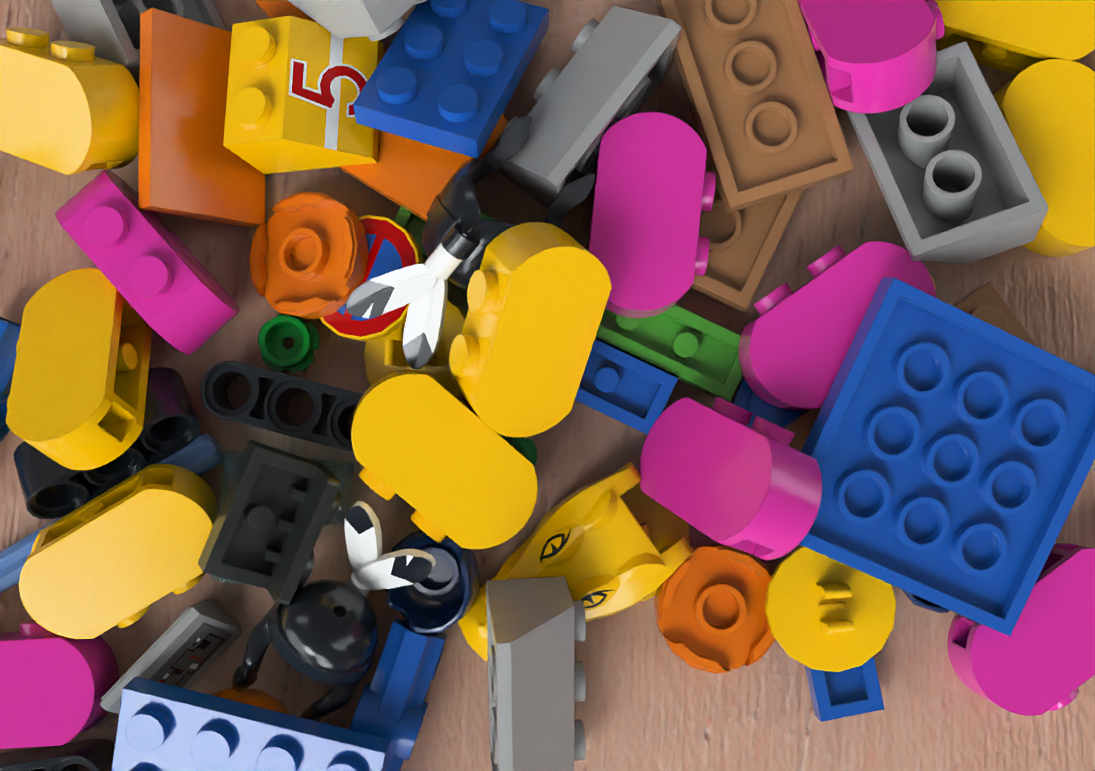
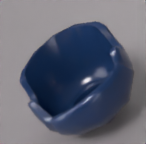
[385,530,480,633]

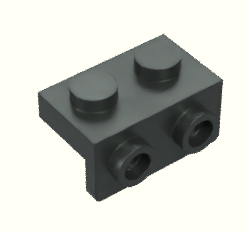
[198,440,340,605]

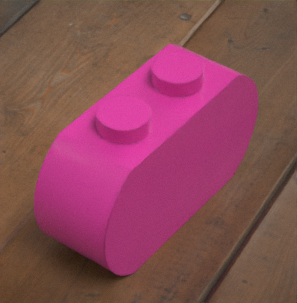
[797,0,944,113]
[588,112,716,318]
[55,168,240,355]
[738,241,936,410]
[639,397,822,560]
[947,543,1095,716]
[0,620,119,749]

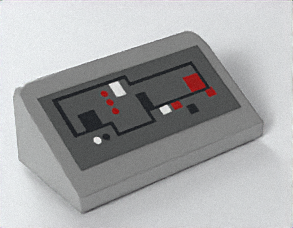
[100,599,242,714]

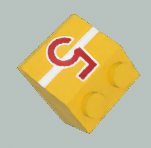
[223,16,384,174]

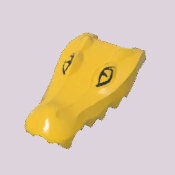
[458,462,695,661]

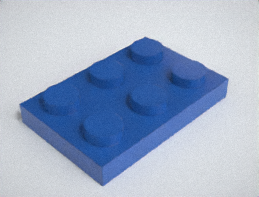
[353,0,549,159]

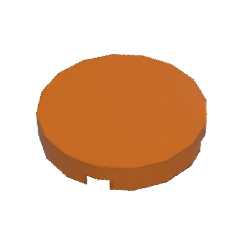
[249,192,369,320]
[654,543,776,674]

